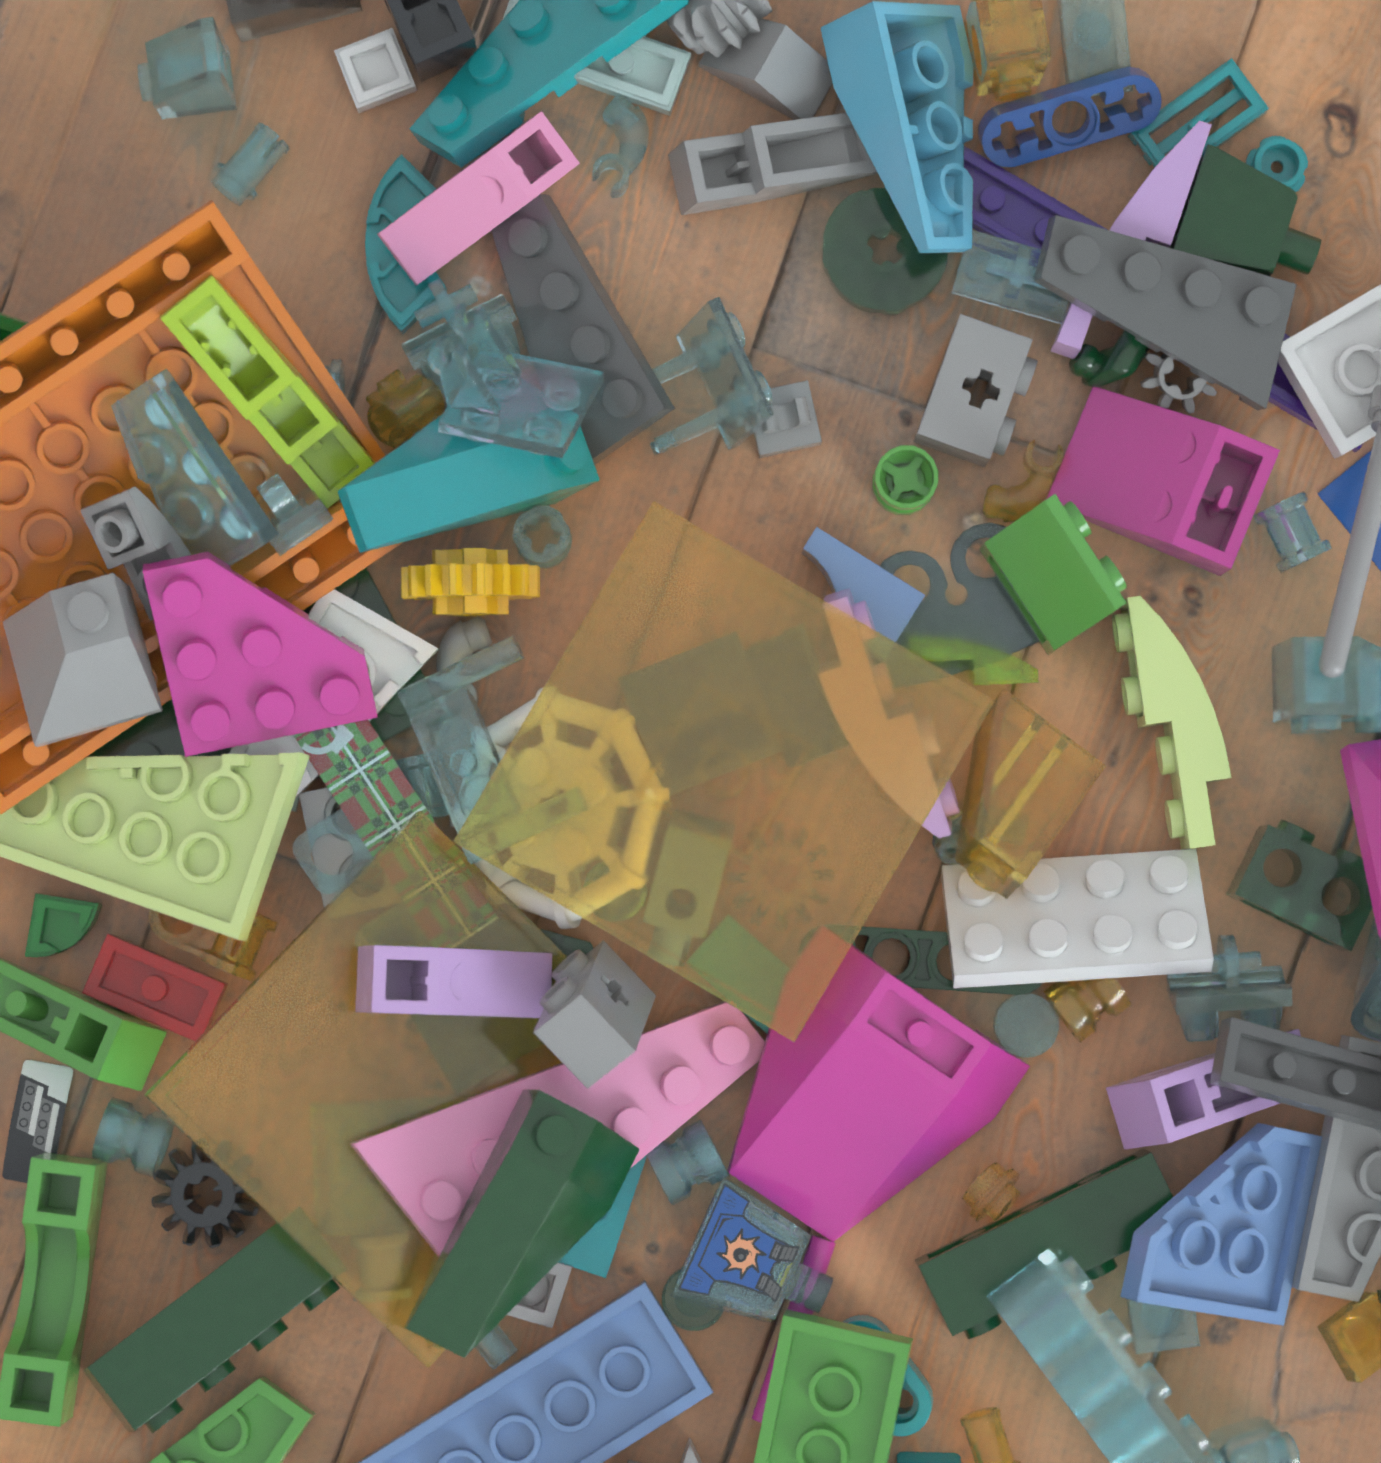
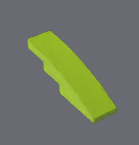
[160,274,376,509]

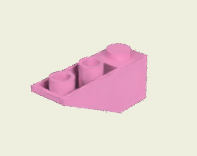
[377,111,580,286]

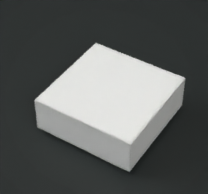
[334,28,417,113]

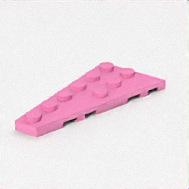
[349,1000,765,1257]

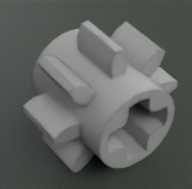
[1140,353,1217,414]

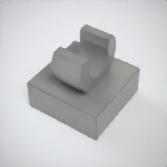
[746,380,822,459]

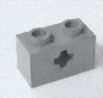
[914,314,1038,467]
[533,940,656,1089]

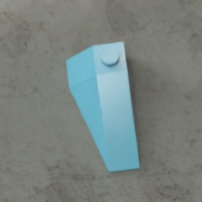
[820,1,973,253]

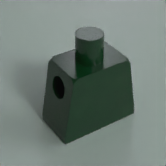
[1169,144,1322,277]

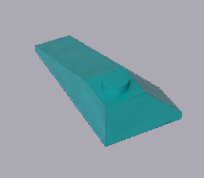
[337,382,600,553]

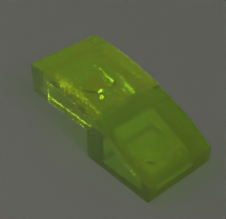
[904,633,1039,685]

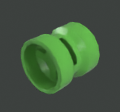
[872,445,938,515]

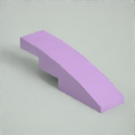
[1050,121,1211,359]

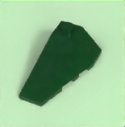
[404,1089,640,1358]

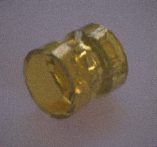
[1042,978,1132,1043]

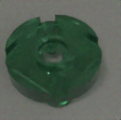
[822,188,948,316]

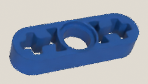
[978,67,1162,167]

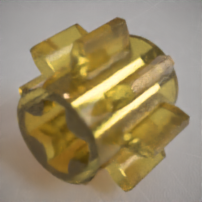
[366,369,445,448]

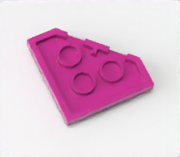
[143,552,378,757]

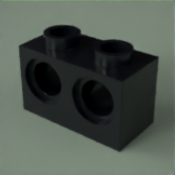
[384,0,477,82]

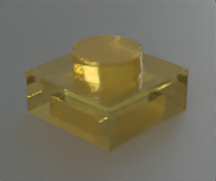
[1317,1292,1381,1383]

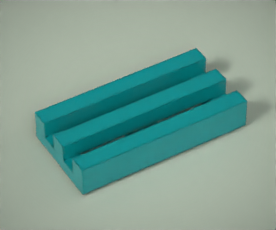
[1128,58,1269,168]

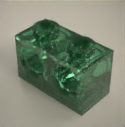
[1226,820,1373,951]

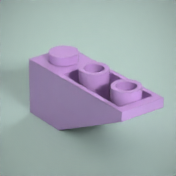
[356,945,552,1018]

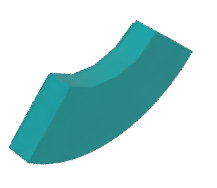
[365,154,447,335]

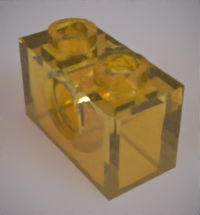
[964,0,1052,101]

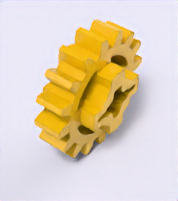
[401,548,540,616]

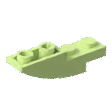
[1112,596,1232,850]

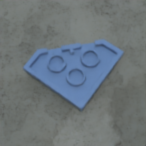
[1120,1123,1322,1326]

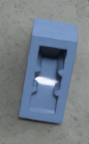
[802,527,925,663]

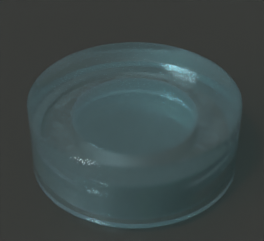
[993,993,1059,1058]

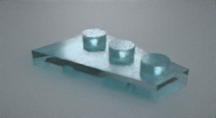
[111,368,279,566]

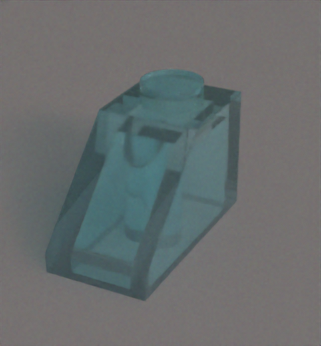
[138,17,237,119]

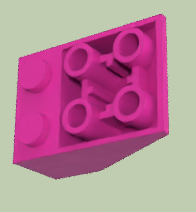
[1046,387,1280,576]

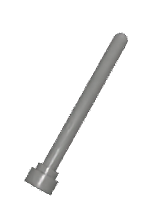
[1319,384,1381,678]

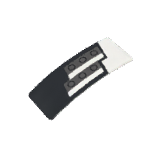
[2,1060,73,1183]

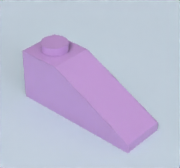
[1106,1029,1301,1150]

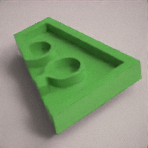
[149,1376,316,1463]

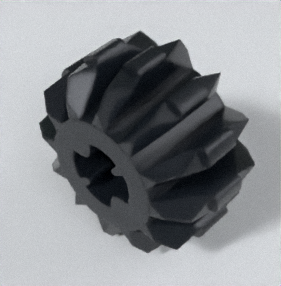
[151,1138,263,1248]

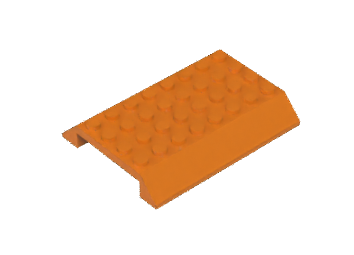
[0,200,403,814]

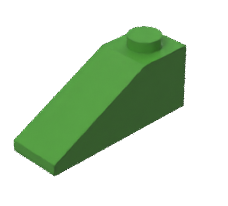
[0,958,167,1091]

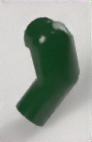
[1069,330,1150,387]

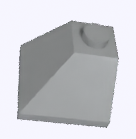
[3,573,163,747]

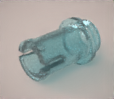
[211,122,290,206]

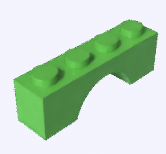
[0,1152,108,1427]

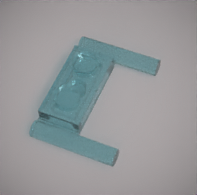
[398,636,589,864]

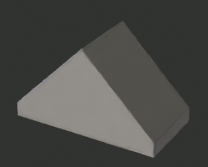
[698,18,833,120]

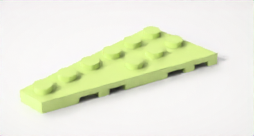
[0,753,310,941]

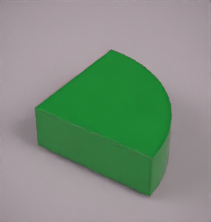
[25,893,102,957]

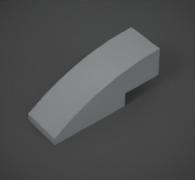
[668,113,878,215]

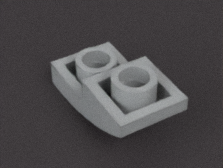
[80,486,191,621]

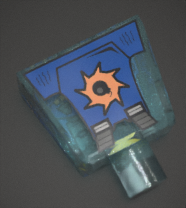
[670,1178,834,1323]

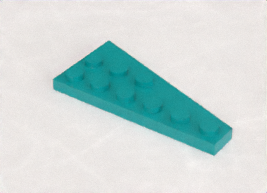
[409,0,689,168]

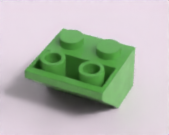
[979,494,1127,655]

